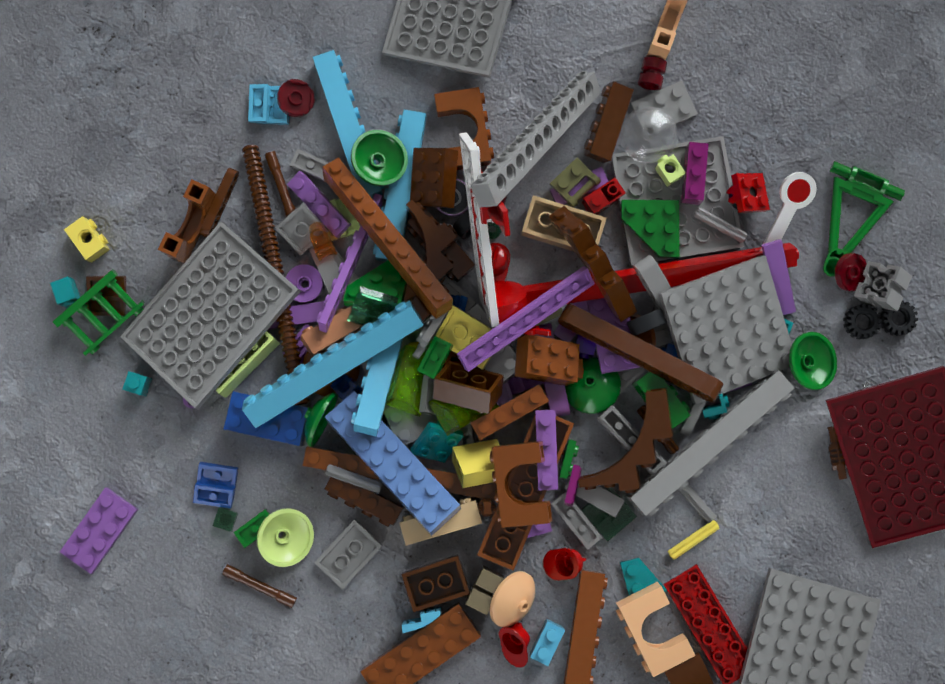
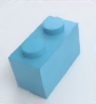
[529,619,565,666]

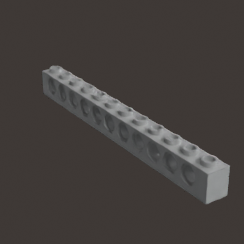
[471,71,601,208]

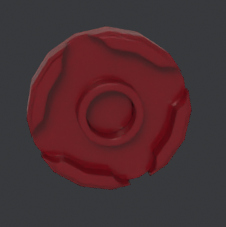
[277,79,315,117]
[835,253,867,291]

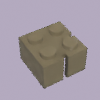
[465,565,505,615]

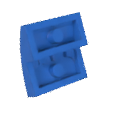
[193,462,238,509]

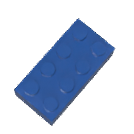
[224,391,308,446]

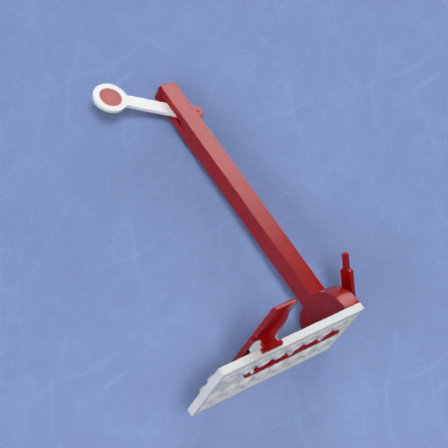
[459,132,817,336]

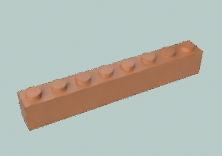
[300,260,446,357]

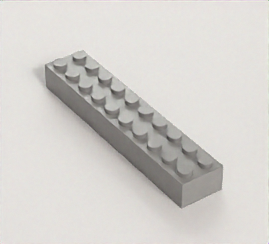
[626,370,794,516]

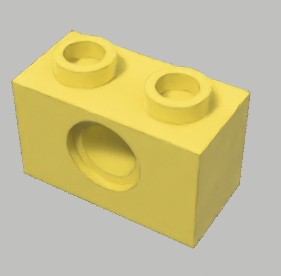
[64,216,110,263]

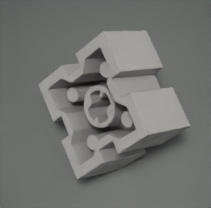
[854,261,912,311]

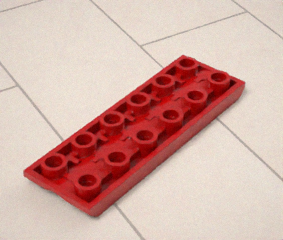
[663,564,747,684]

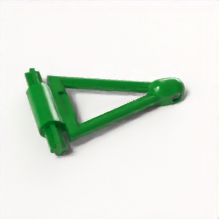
[823,161,905,277]

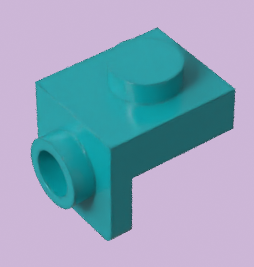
[702,393,730,419]

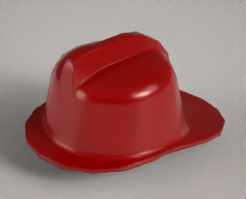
[490,243,510,281]
[543,548,586,581]
[499,622,530,668]

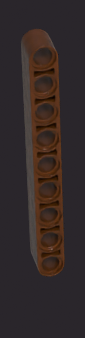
[558,304,724,403]

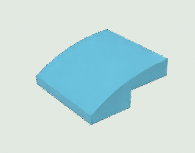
[248,84,289,125]
[402,606,442,633]

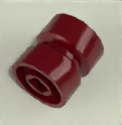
[638,56,667,90]

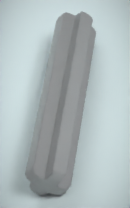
[694,207,747,243]
[325,464,382,493]
[678,484,716,523]

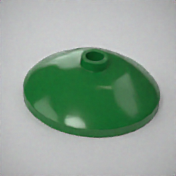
[351,130,408,186]
[789,332,837,390]
[565,358,621,414]
[304,393,338,447]

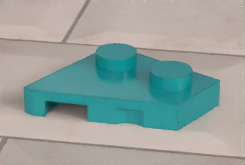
[620,557,667,596]

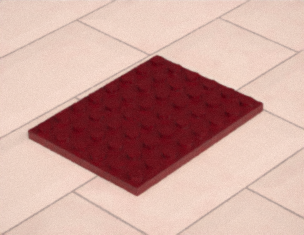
[825,366,945,548]

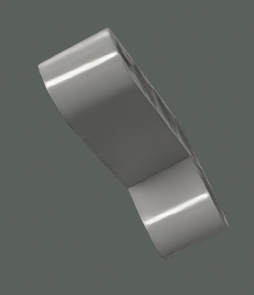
[633,255,672,325]

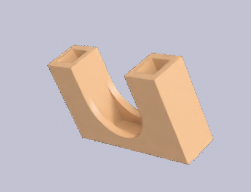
[646,0,688,60]
[615,582,695,677]

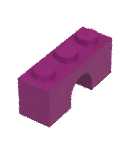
[681,142,709,205]

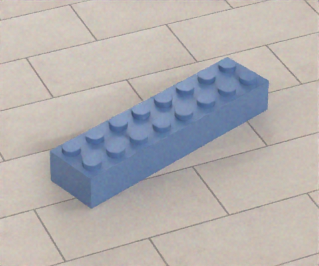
[325,391,461,536]

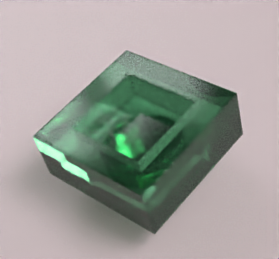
[213,507,238,532]

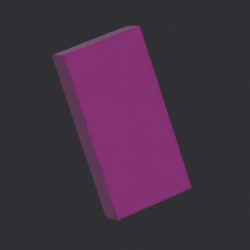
[564,465,582,507]

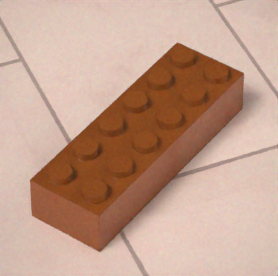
[360,602,481,684]

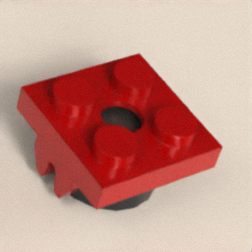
[726,173,770,213]

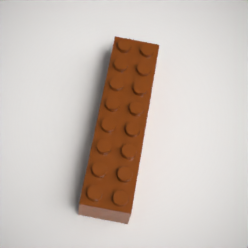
[477,409,574,571]

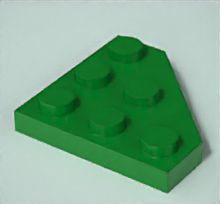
[621,200,680,258]
[343,260,407,308]

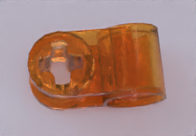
[309,222,337,261]

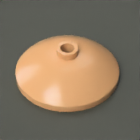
[490,571,535,627]

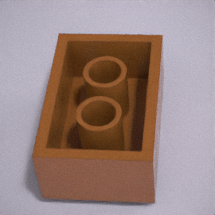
[515,335,580,386]

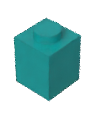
[50,276,80,308]
[122,371,153,397]

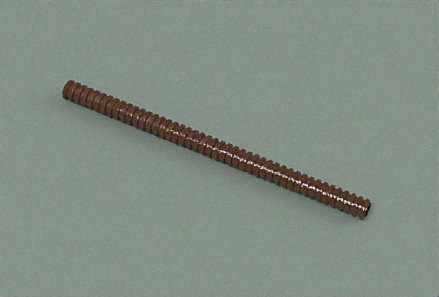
[242,145,310,405]

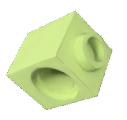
[655,154,686,187]

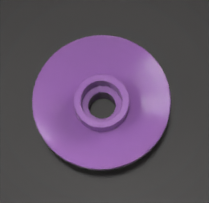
[286,264,323,303]

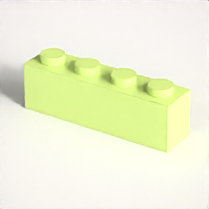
[215,331,280,398]

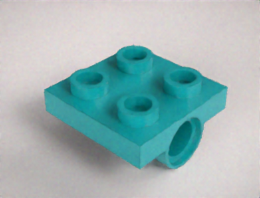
[410,419,464,463]

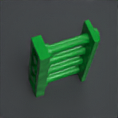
[53,269,145,356]

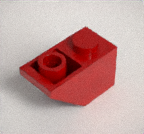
[582,178,626,215]

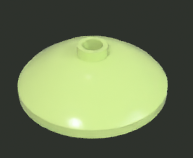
[257,508,314,567]

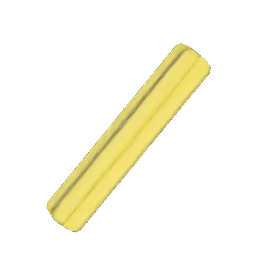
[668,520,719,560]

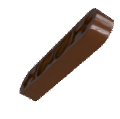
[200,168,239,237]

